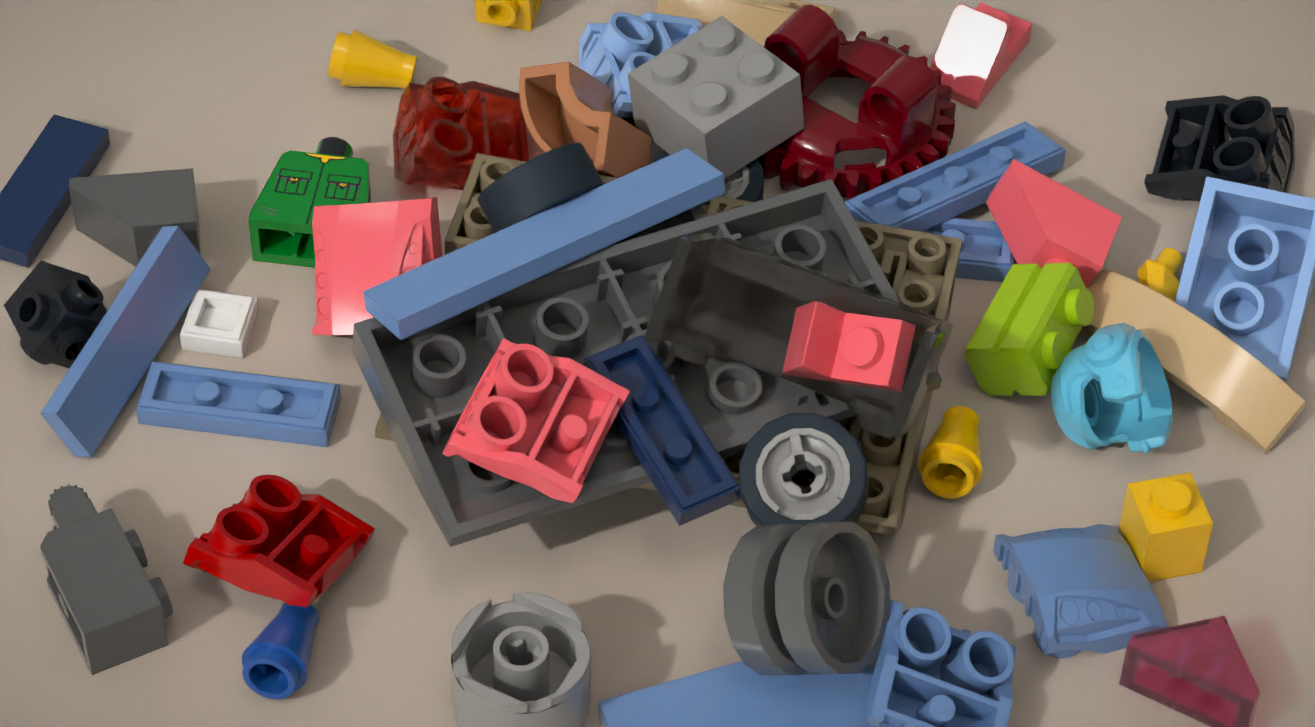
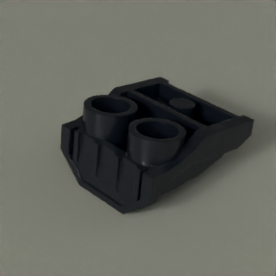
[1144,95,1295,201]

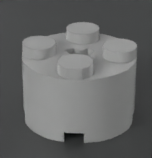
[451,592,591,727]

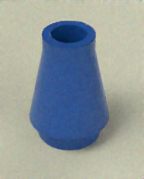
[242,603,319,699]

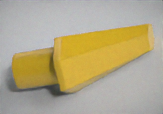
[1137,248,1184,302]

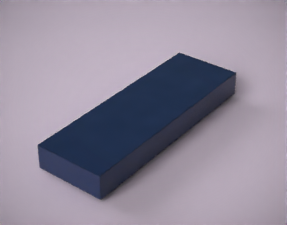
[0,114,110,268]
[584,334,741,526]

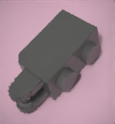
[40,484,173,675]

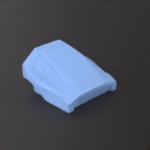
[578,12,702,118]

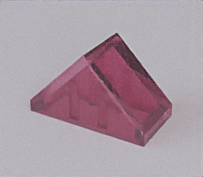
[1119,615,1260,727]

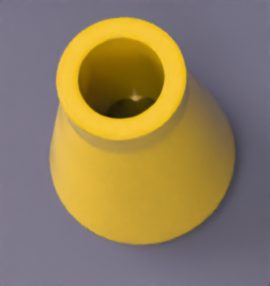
[328,29,418,90]
[918,406,983,499]

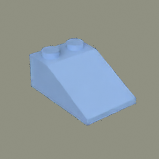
[1175,176,1315,382]

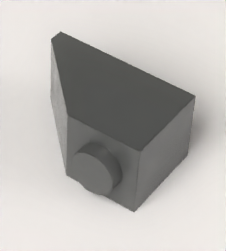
[69,168,201,267]

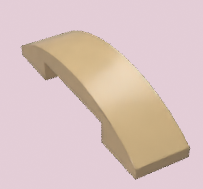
[1082,268,1306,454]

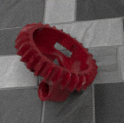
[757,4,956,200]

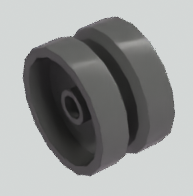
[723,522,890,676]

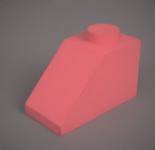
[986,159,1122,288]

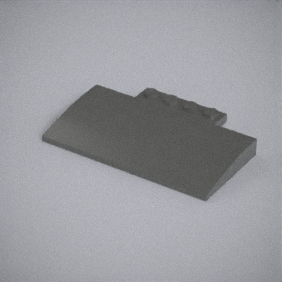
[353,179,942,547]

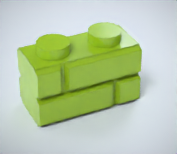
[964,263,1094,396]

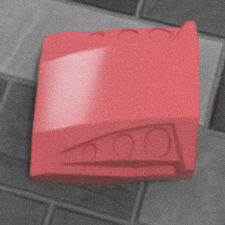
[312,197,442,335]
[442,338,630,503]

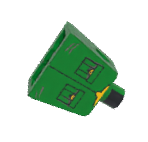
[248,137,371,268]

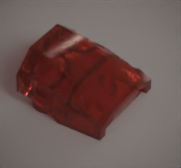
[393,77,529,190]

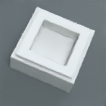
[180,289,259,358]

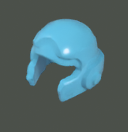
[1051,323,1173,453]

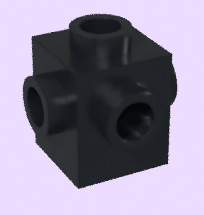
[4,260,107,369]

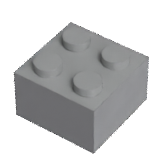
[628,16,805,179]

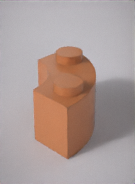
[519,61,652,178]

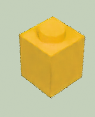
[1118,472,1213,582]

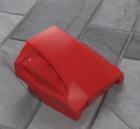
[183,474,375,607]

